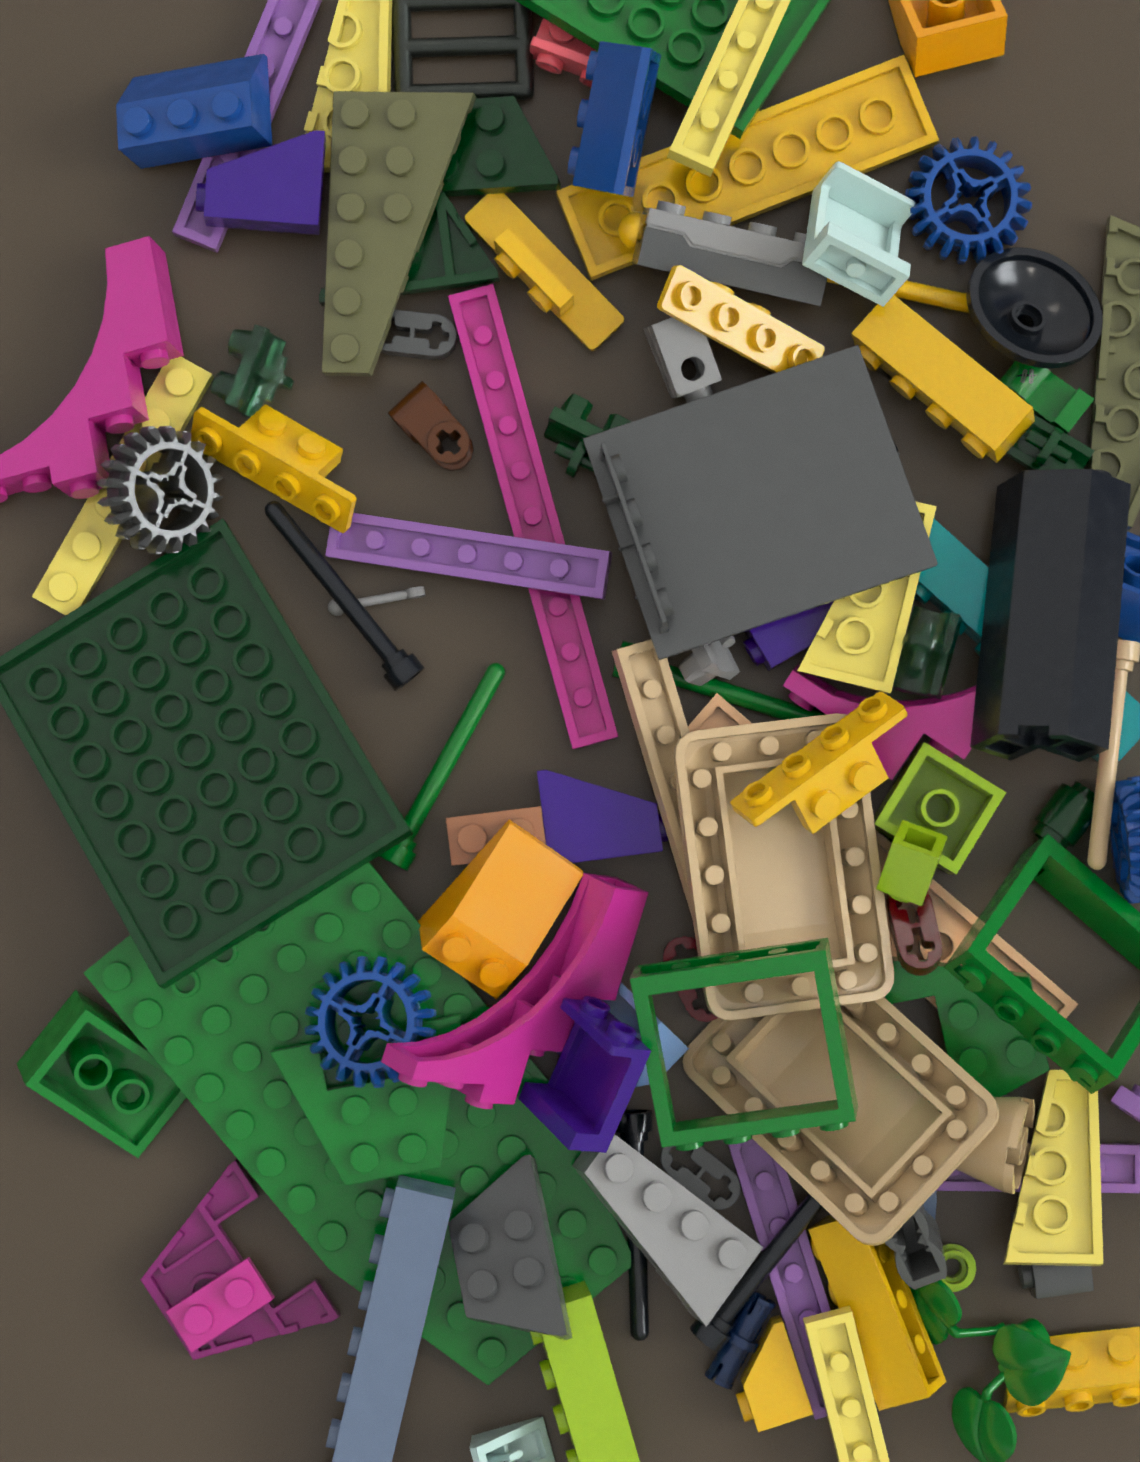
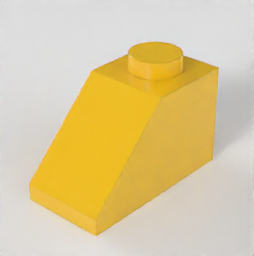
[735,1315,813,1432]

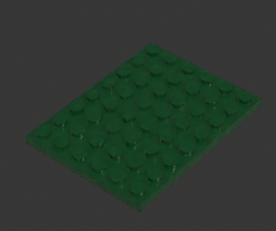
[0,518,413,989]

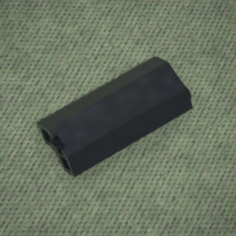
[970,469,1131,762]

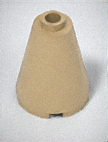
[956,1097,1035,1194]

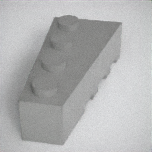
[572,1134,763,1327]

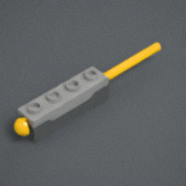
[618,200,970,314]

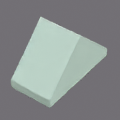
[470,1417,556,1462]

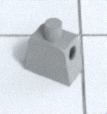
[643,317,722,403]

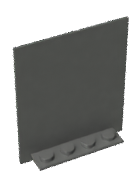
[583,345,938,660]

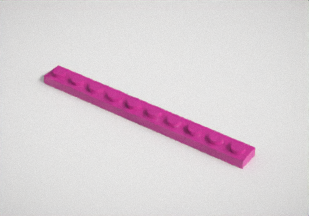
[448,284,618,750]

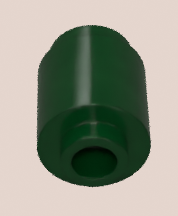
[1031,781,1095,849]

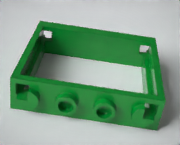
[944,833,1140,1094]
[630,938,858,1151]

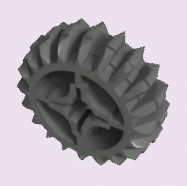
[96,426,224,554]

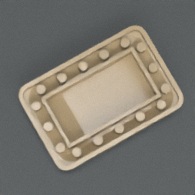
[674,713,894,1020]
[682,997,1000,1246]

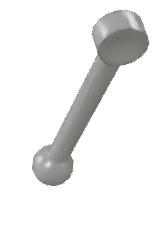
[328,586,426,616]

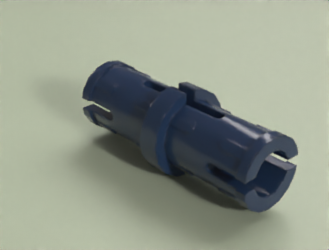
[705,1291,776,1390]

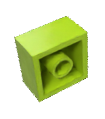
[874,742,1007,875]

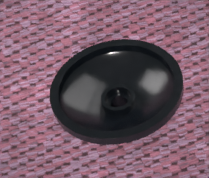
[966,247,1103,369]

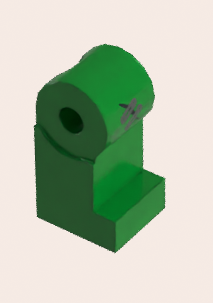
[1000,360,1094,434]

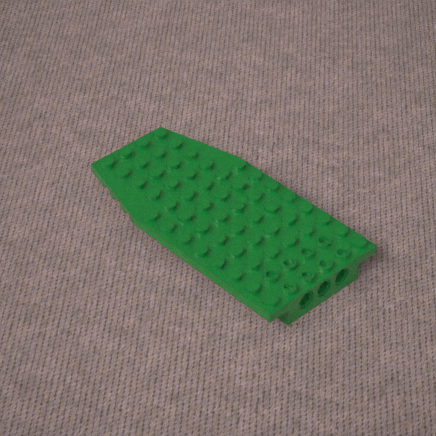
[84,862,631,1385]

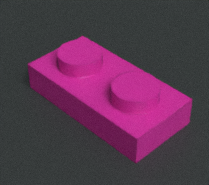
[166,1257,275,1353]

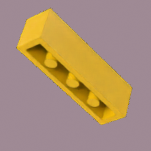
[851,295,1035,463]
[808,1215,947,1411]

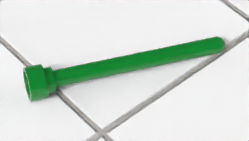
[612,640,826,720]
[379,663,505,871]

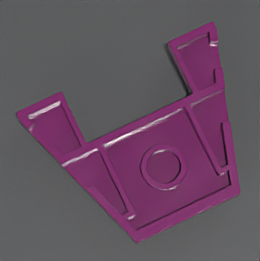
[140,1159,340,1360]

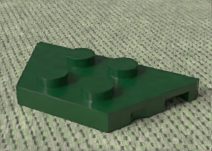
[441,96,561,197]
[319,192,500,307]

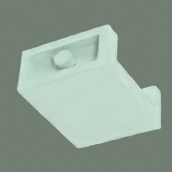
[802,161,916,307]

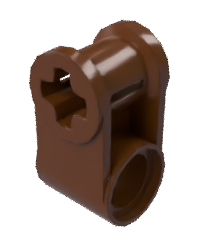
[388,381,474,471]

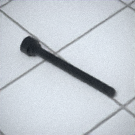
[265,501,425,691]
[616,1109,653,1341]
[690,1194,823,1352]

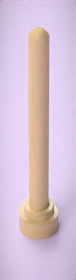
[1087,639,1140,870]

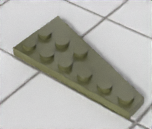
[322,91,476,376]
[1088,215,1140,530]

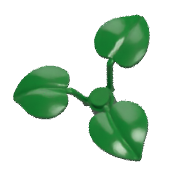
[910,1280,1071,1462]

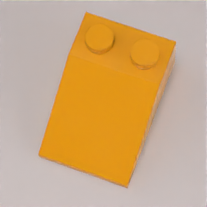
[888,0,1008,77]
[418,819,583,999]

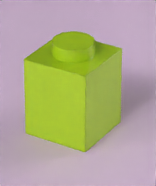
[876,819,948,906]

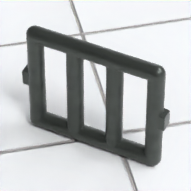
[392,0,534,100]

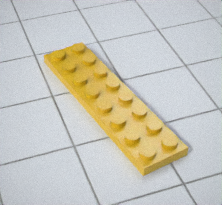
[556,55,939,281]

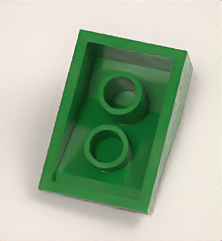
[16,989,186,1158]

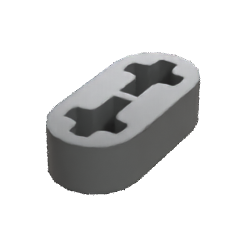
[381,310,457,360]
[660,1146,741,1210]

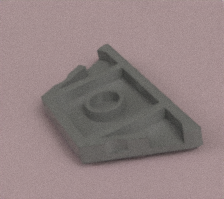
[448,1154,573,1340]

